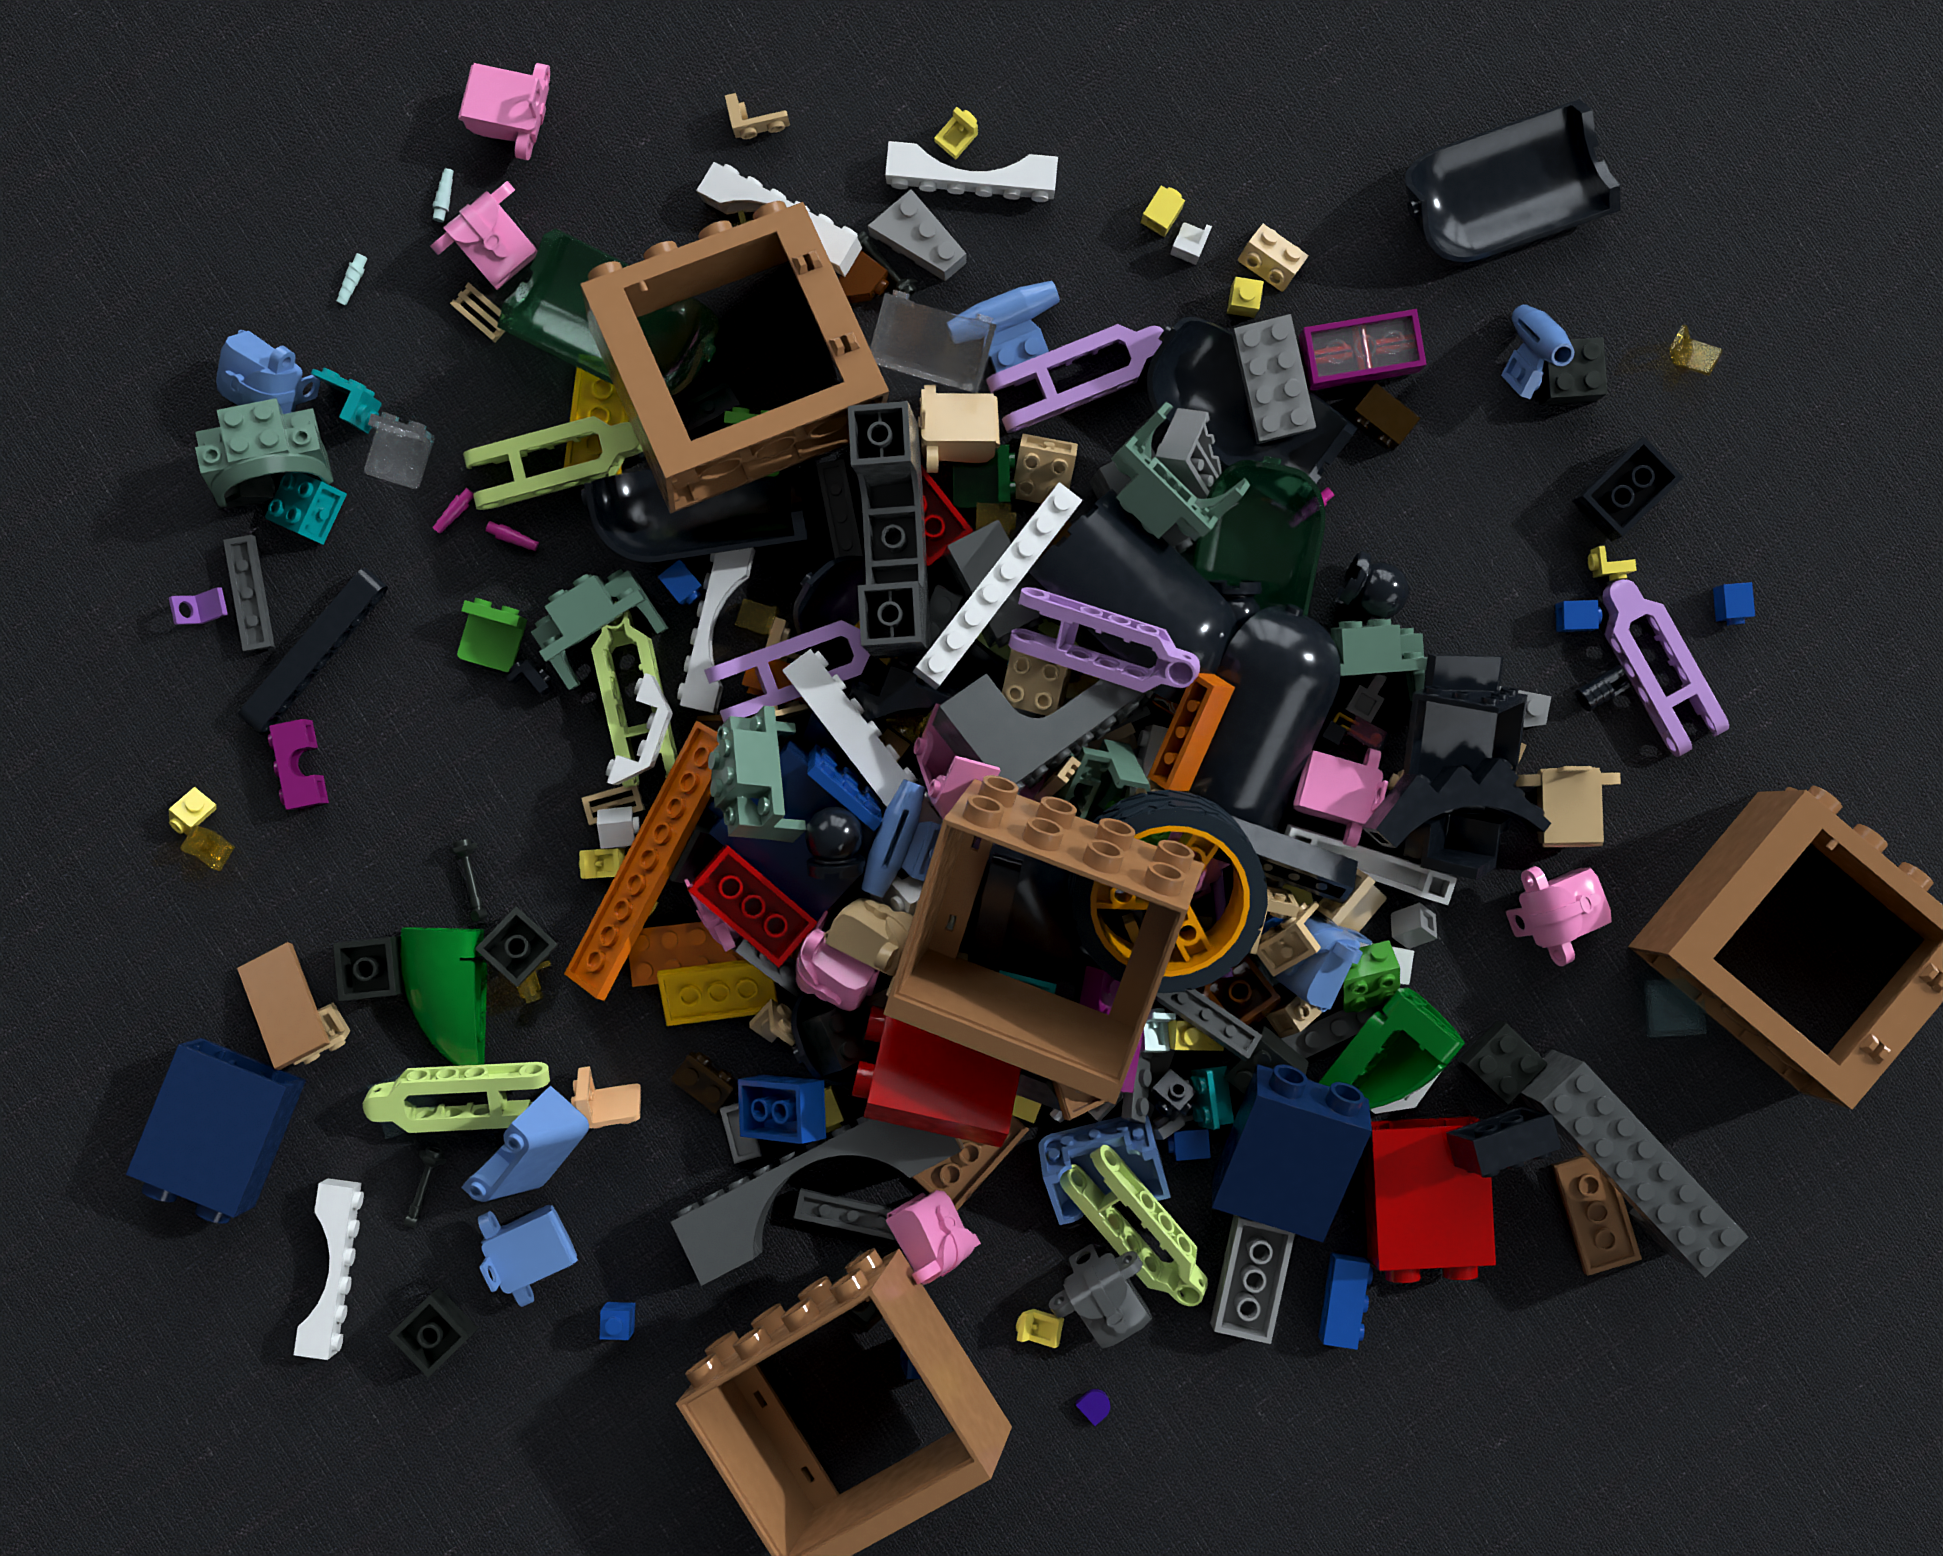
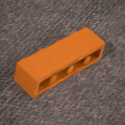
[1147,673,1235,791]

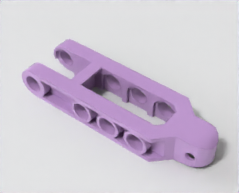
[986,324,1164,433]
[1602,579,1729,757]
[1008,587,1200,693]
[704,620,871,723]

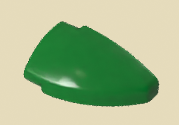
[400,927,487,1066]
[1319,988,1465,1109]

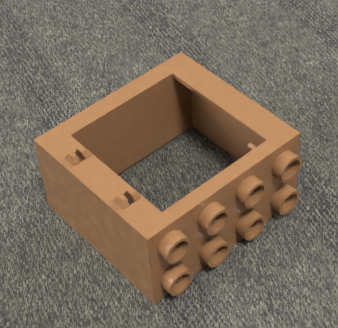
[580,201,889,514]
[883,775,1205,1105]
[1628,786,1943,1110]
[676,1248,1012,1556]

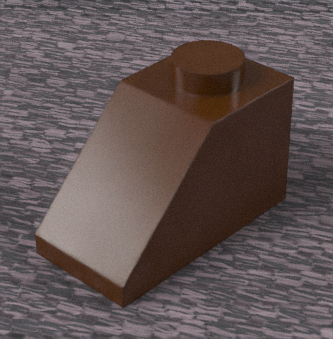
[838,251,889,303]

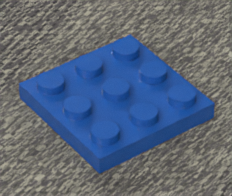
[807,744,882,831]

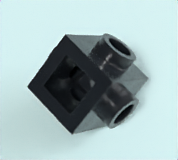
[1147,1069,1197,1122]

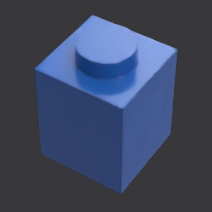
[658,559,704,606]
[1713,582,1755,626]
[1555,600,1602,632]
[1167,1125,1210,1161]
[600,1302,635,1340]

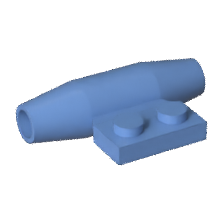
[947,281,1060,373]
[1501,305,1574,399]
[861,779,942,898]

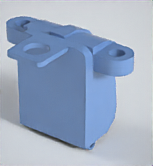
[216,330,321,414]
[1275,915,1372,1012]
[478,1205,578,1307]

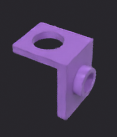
[169,587,227,625]

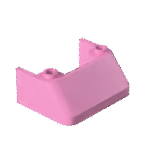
[914,703,1001,819]

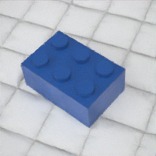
[738,1075,826,1144]

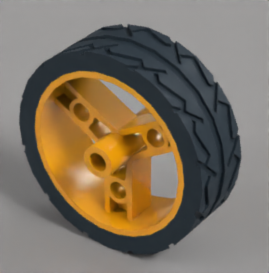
[1067,790,1268,994]

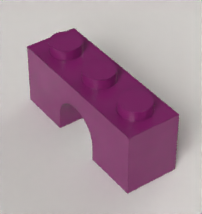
[268,719,329,810]

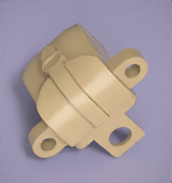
[918,385,1000,473]
[1516,766,1621,848]
[824,897,913,997]

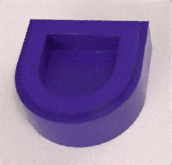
[1075,1389,1110,1426]

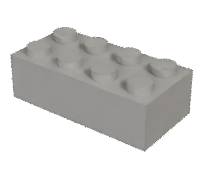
[1232,314,1316,444]
[1210,1215,1295,1344]

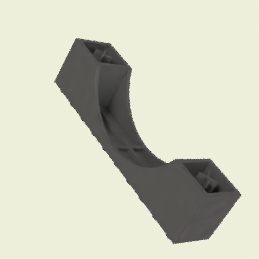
[671,1116,964,1286]

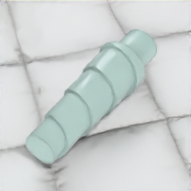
[432,168,454,222]
[336,253,367,305]

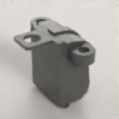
[1049,1244,1152,1349]

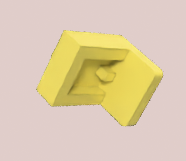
[934,107,978,160]
[1588,546,1637,581]
[169,787,216,838]
[579,848,625,879]
[1016,1309,1064,1348]

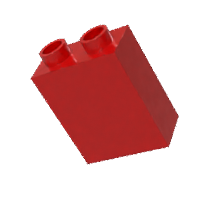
[852,1005,1021,1148]
[1362,1116,1496,1283]

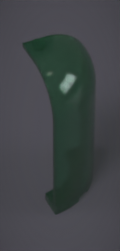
[497,228,720,396]
[1192,456,1326,616]

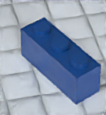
[1318,1252,1373,1350]

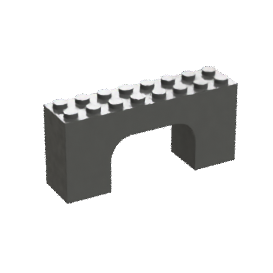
[848,401,932,659]
[941,447,1193,648]
[932,624,1156,795]
[1518,1050,1748,1278]

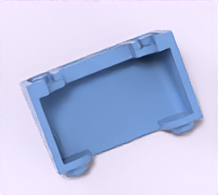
[461,1086,589,1202]
[1039,1115,1171,1225]

